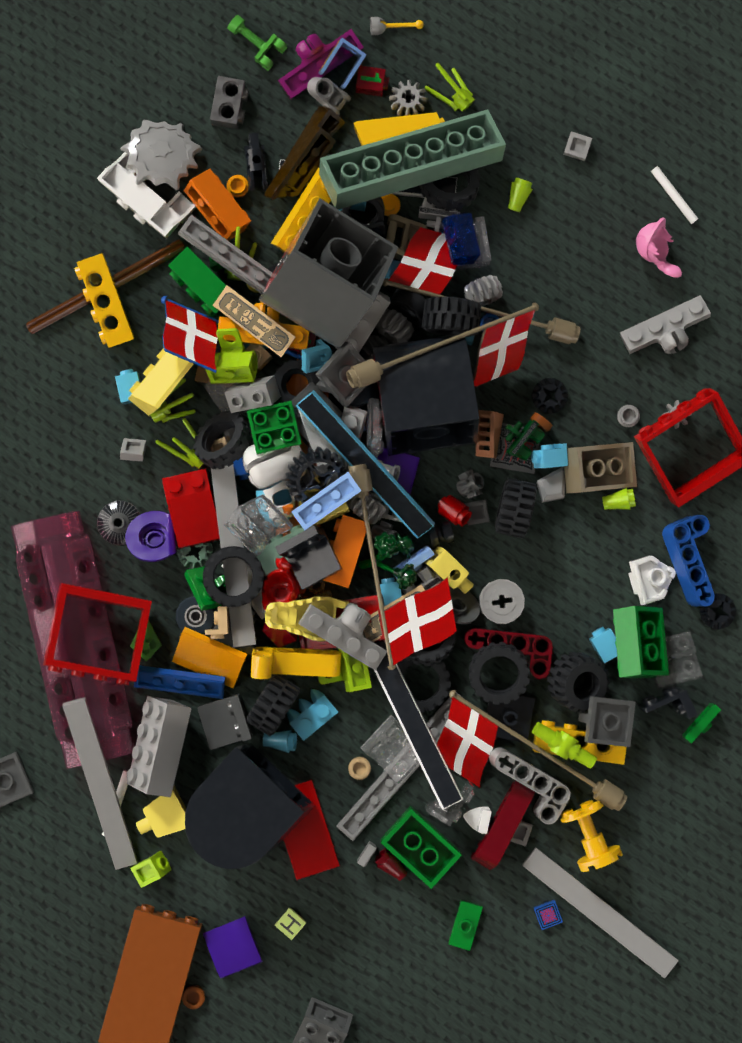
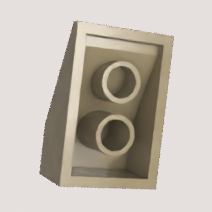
[564,442,637,494]

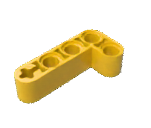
[251,647,341,679]

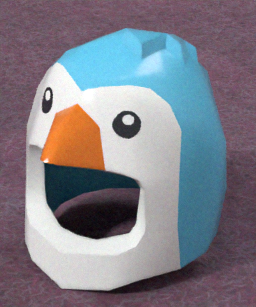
[256,480,295,525]

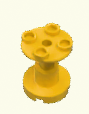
[560,800,623,872]

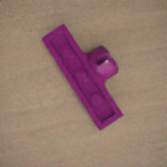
[278,29,364,99]

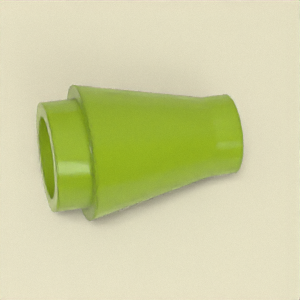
[508,178,533,213]
[602,488,636,510]

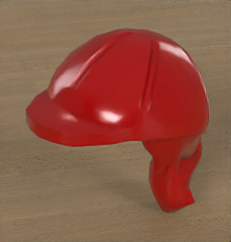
[262,557,300,612]

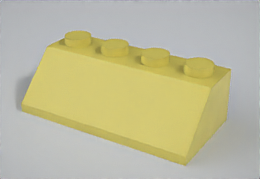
[128,348,193,416]

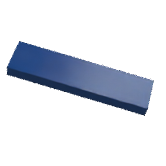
[134,665,225,699]

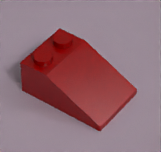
[162,468,220,549]

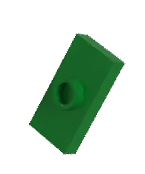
[682,703,721,744]
[448,900,483,951]

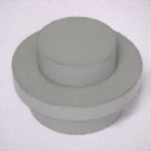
[617,405,640,427]

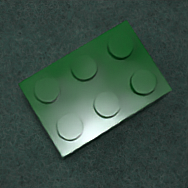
[168,247,226,319]
[613,606,669,679]
[380,806,462,889]

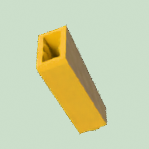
[354,112,445,146]

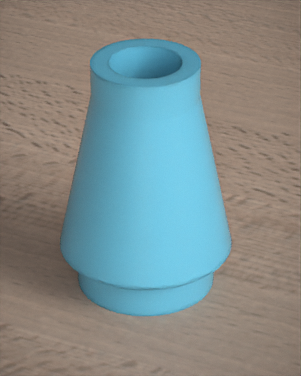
[263,730,297,753]

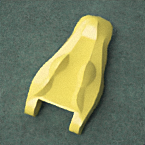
[265,596,349,641]

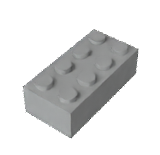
[127,696,191,797]

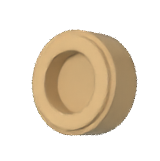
[348,757,371,780]

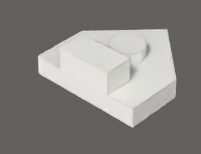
[628,556,676,605]

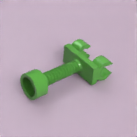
[227,15,288,71]

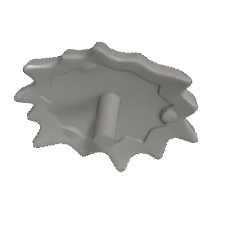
[120,120,202,190]

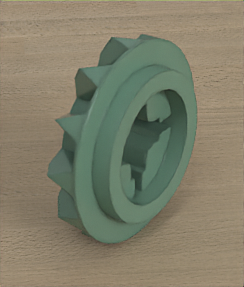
[177,542,213,569]

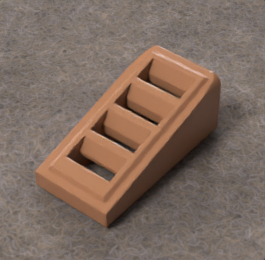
[476,410,504,459]

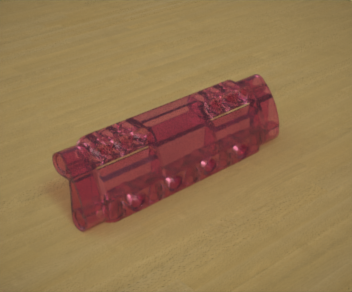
[11,511,134,769]

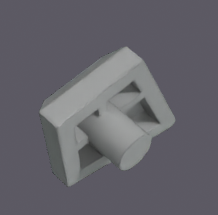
[536,466,565,503]

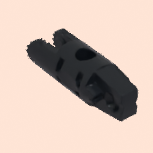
[244,133,268,191]

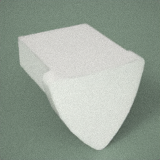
[463,807,492,834]

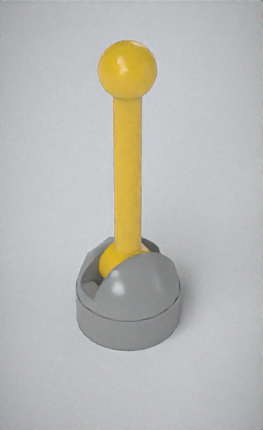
[370,17,424,35]

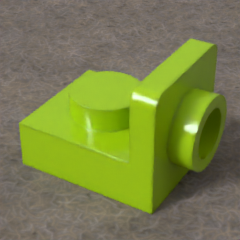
[130,851,171,888]

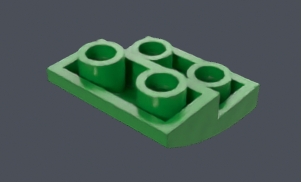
[247,401,301,454]

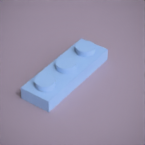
[291,472,362,531]

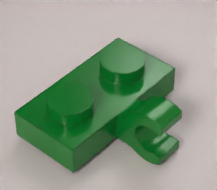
[184,566,226,611]

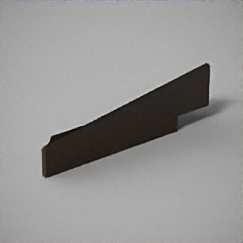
[264,106,345,200]

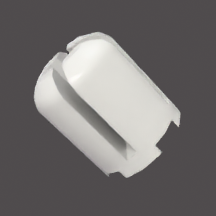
[242,445,306,489]

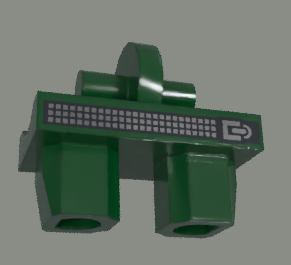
[505,420,545,461]

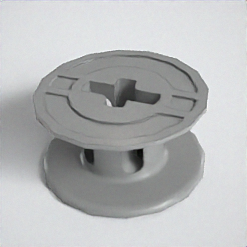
[479,579,525,624]

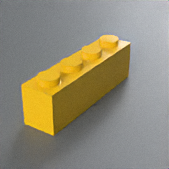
[271,167,331,253]

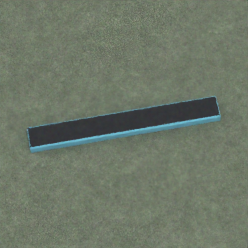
[296,390,435,539]

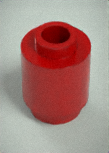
[438,495,472,526]

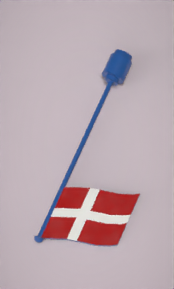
[161,296,302,373]

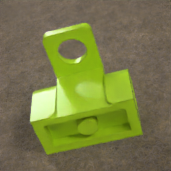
[206,328,258,384]
[318,648,372,692]

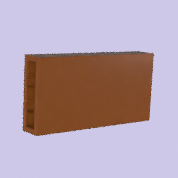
[98,904,202,1043]

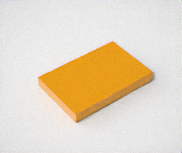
[172,627,247,689]

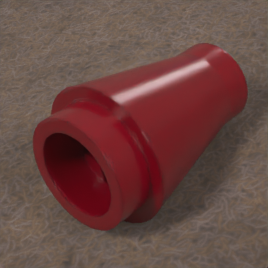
[374,848,408,881]

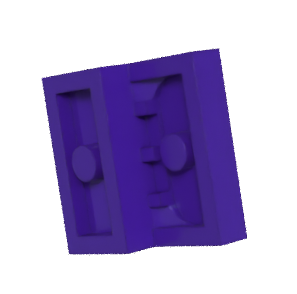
[371,446,420,495]
[203,916,263,979]

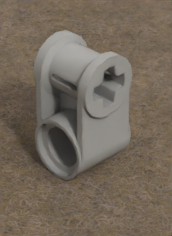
[307,77,351,116]

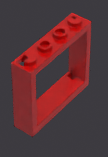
[634,388,742,508]
[43,583,152,686]

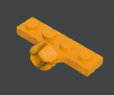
[217,303,310,350]

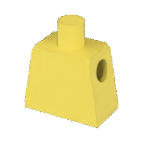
[424,546,474,594]
[136,785,186,838]

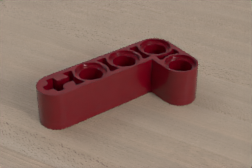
[464,628,553,679]
[470,780,535,870]

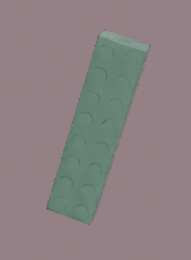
[319,109,506,209]

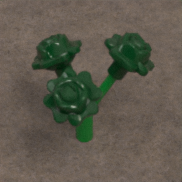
[359,532,417,589]

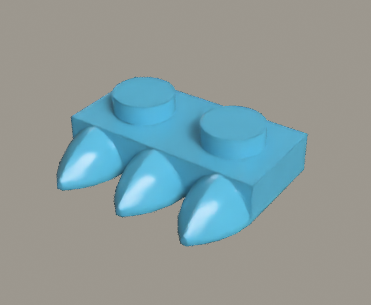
[287,689,338,741]

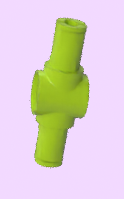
[532,722,597,769]

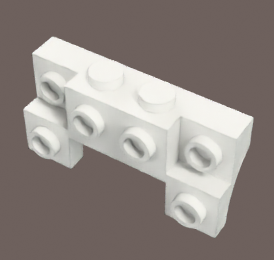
[97,152,196,239]

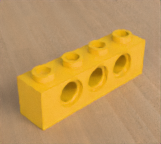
[74,253,135,348]
[532,720,627,765]

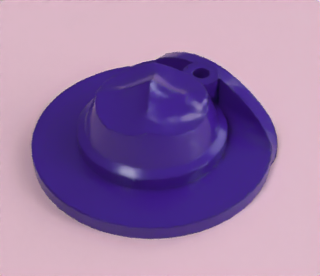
[125,511,177,562]

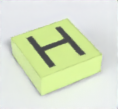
[275,907,307,940]

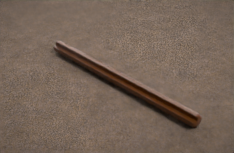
[26,239,185,334]

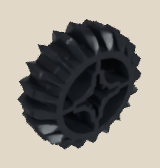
[285,446,347,504]

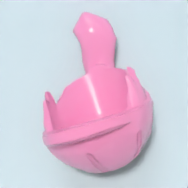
[636,217,682,278]

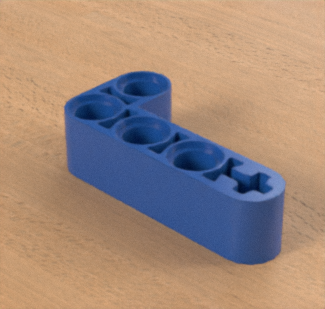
[662,515,715,607]

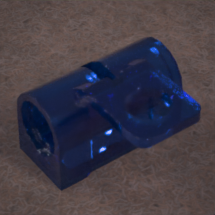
[442,213,481,265]

